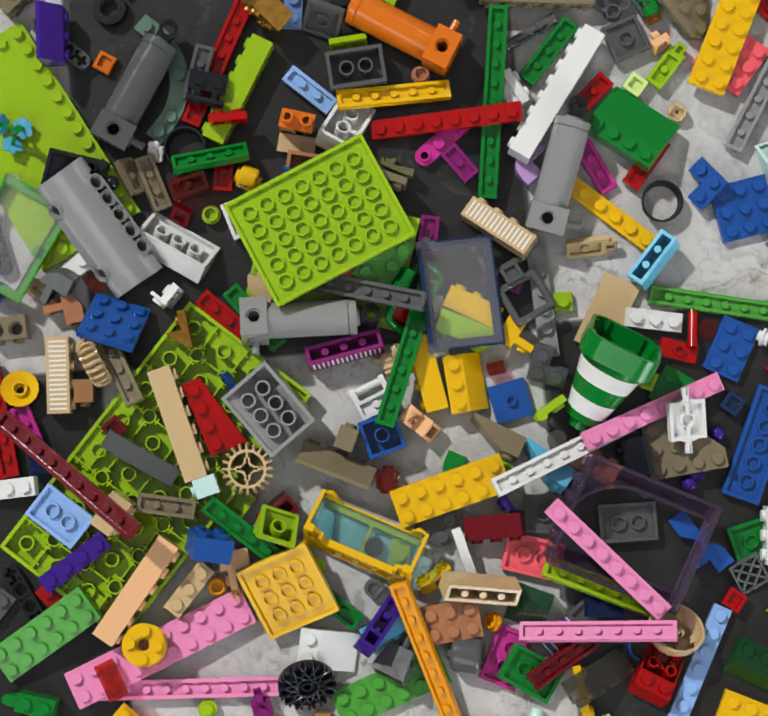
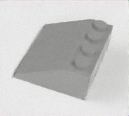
[221,360,319,458]

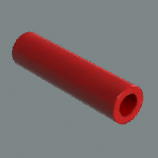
[688,310,698,349]

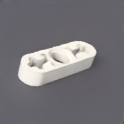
[451,527,477,573]

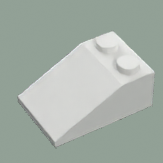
[314,103,376,151]
[297,626,360,672]

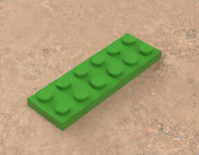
[0,585,103,682]
[332,645,452,716]

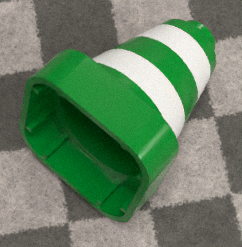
[566,314,662,431]

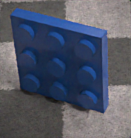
[711,174,768,244]
[76,293,151,353]

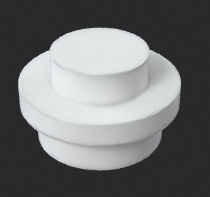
[756,328,768,346]

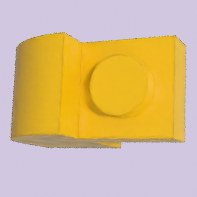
[503,315,534,355]

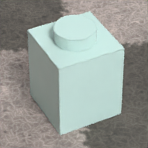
[190,473,222,500]

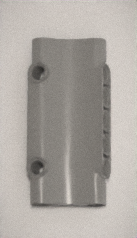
[36,156,162,298]

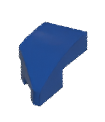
[668,509,706,543]

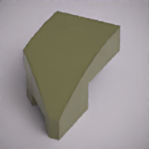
[380,157,414,180]

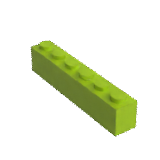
[201,33,274,146]

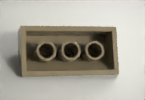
[296,439,377,490]

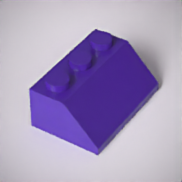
[35,1,70,67]

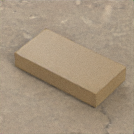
[277,132,316,154]

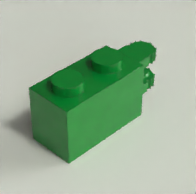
[1,689,60,716]

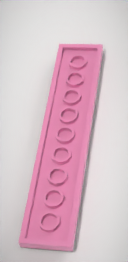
[64,587,257,710]

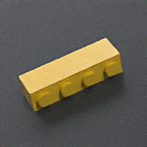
[411,333,449,413]

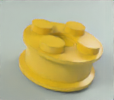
[122,623,168,667]

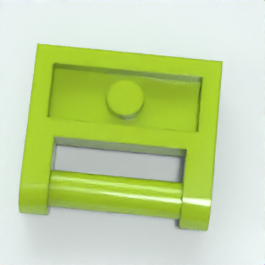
[533,394,567,422]

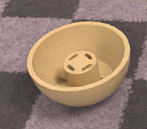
[648,603,705,657]

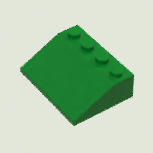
[587,86,680,173]

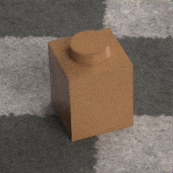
[73,379,96,407]

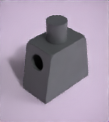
[371,636,416,687]

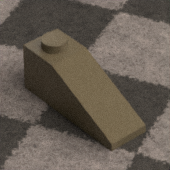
[471,413,527,463]

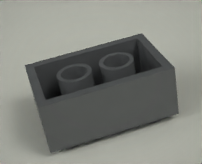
[325,43,387,94]

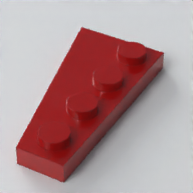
[181,378,247,457]

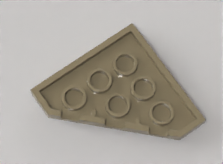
[656,0,707,41]
[637,404,729,481]

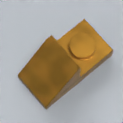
[166,309,195,349]

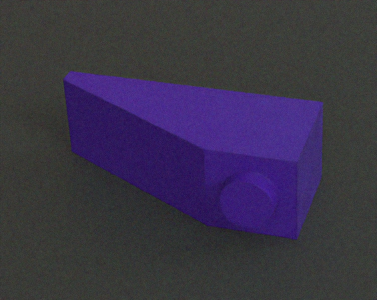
[353,595,399,658]

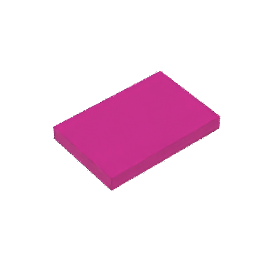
[478,623,533,692]

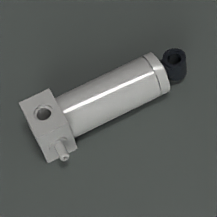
[524,95,591,236]
[239,296,381,356]

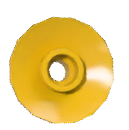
[0,370,39,407]

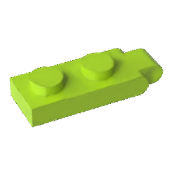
[645,41,687,91]

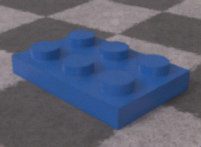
[701,315,759,383]

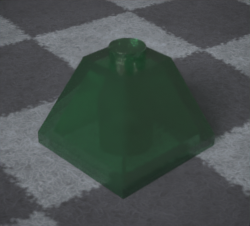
[504,582,555,623]

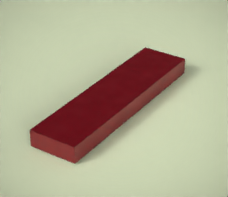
[525,642,600,691]

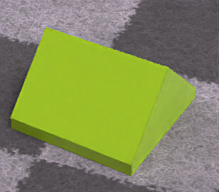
[253,504,299,549]

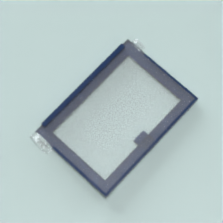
[415,235,505,358]

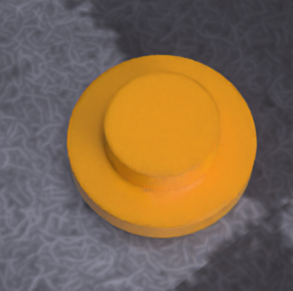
[208,576,228,596]
[484,612,502,632]

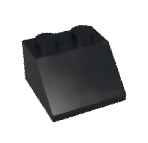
[615,435,654,479]

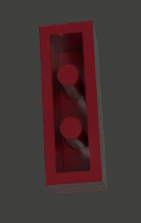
[463,512,526,544]

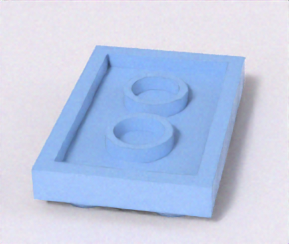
[25,483,94,549]

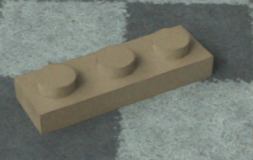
[133,154,173,213]
[136,492,197,520]

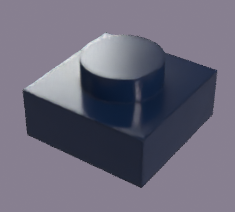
[718,390,746,417]

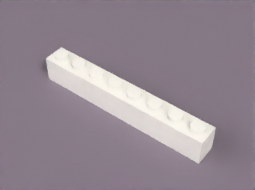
[507,24,605,165]

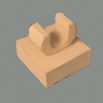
[650,30,671,57]

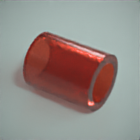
[486,360,506,377]

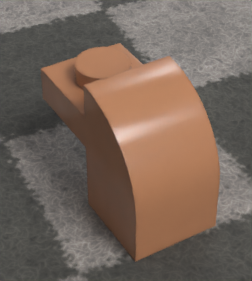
[43,295,86,326]

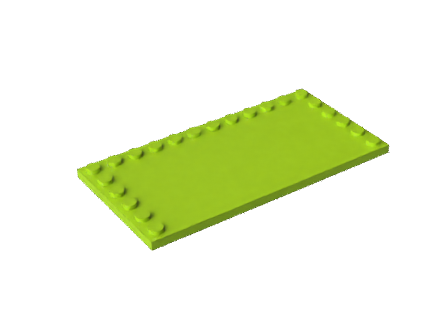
[0,21,141,273]

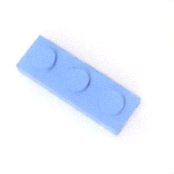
[282,65,337,116]

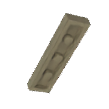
[96,342,145,408]

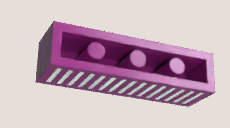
[304,328,385,372]

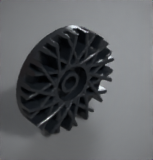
[277,660,337,710]

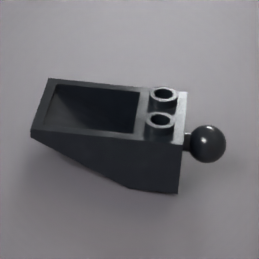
[41,148,120,191]

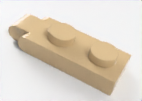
[565,235,617,259]

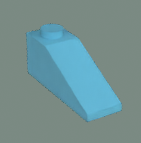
[523,438,577,494]

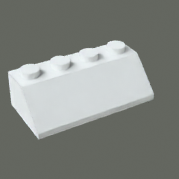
[140,212,220,284]

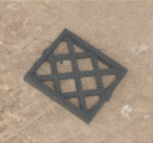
[728,551,768,595]

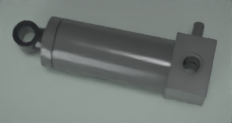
[90,19,178,152]

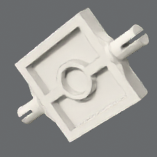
[666,387,707,454]

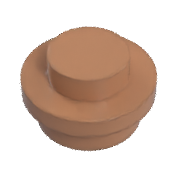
[411,65,430,83]

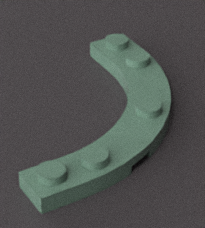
[134,14,188,146]

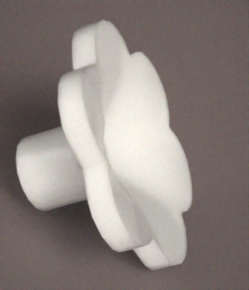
[147,141,164,163]

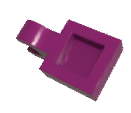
[250,688,275,716]

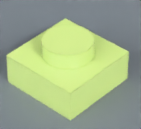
[621,71,649,98]

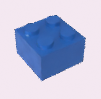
[357,416,407,460]
[185,525,235,565]

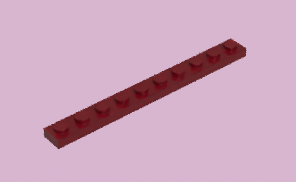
[0,409,142,541]

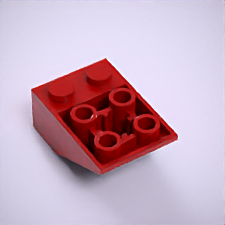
[627,642,686,708]

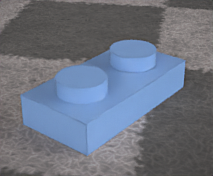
[283,0,303,30]

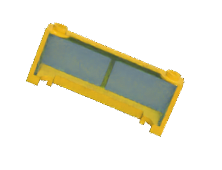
[303,489,430,584]

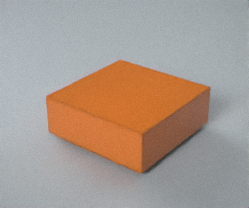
[92,50,119,77]

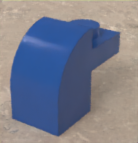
[686,542,734,572]

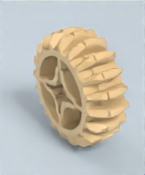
[75,338,113,388]
[221,443,274,495]

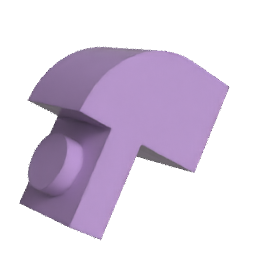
[514,143,546,188]

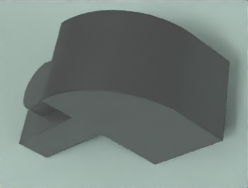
[39,268,81,304]

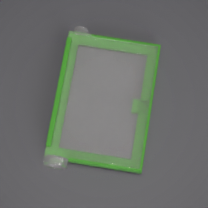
[0,171,62,304]

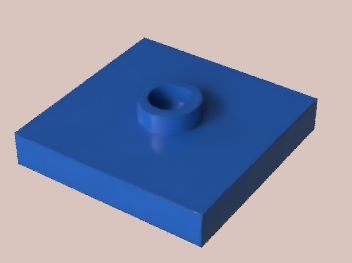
[487,377,534,424]

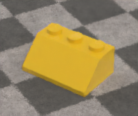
[441,352,489,415]

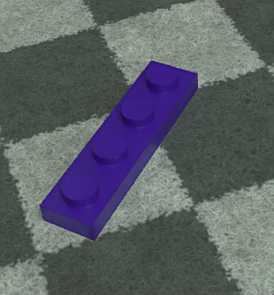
[37,531,113,594]

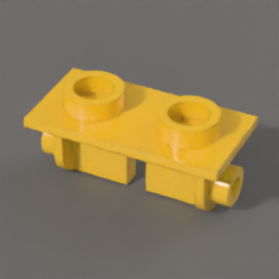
[414,561,453,595]

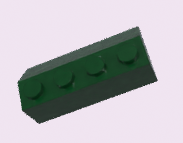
[722,635,768,691]

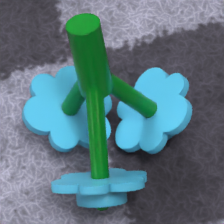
[0,114,33,154]

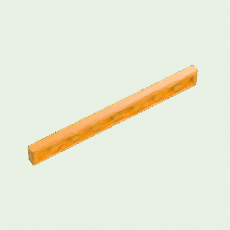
[389,580,462,716]

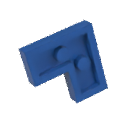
[688,157,730,211]

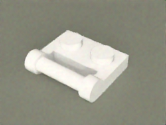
[348,373,387,421]

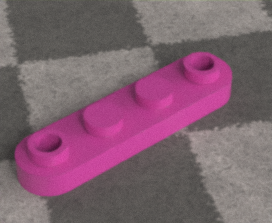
[415,128,472,167]

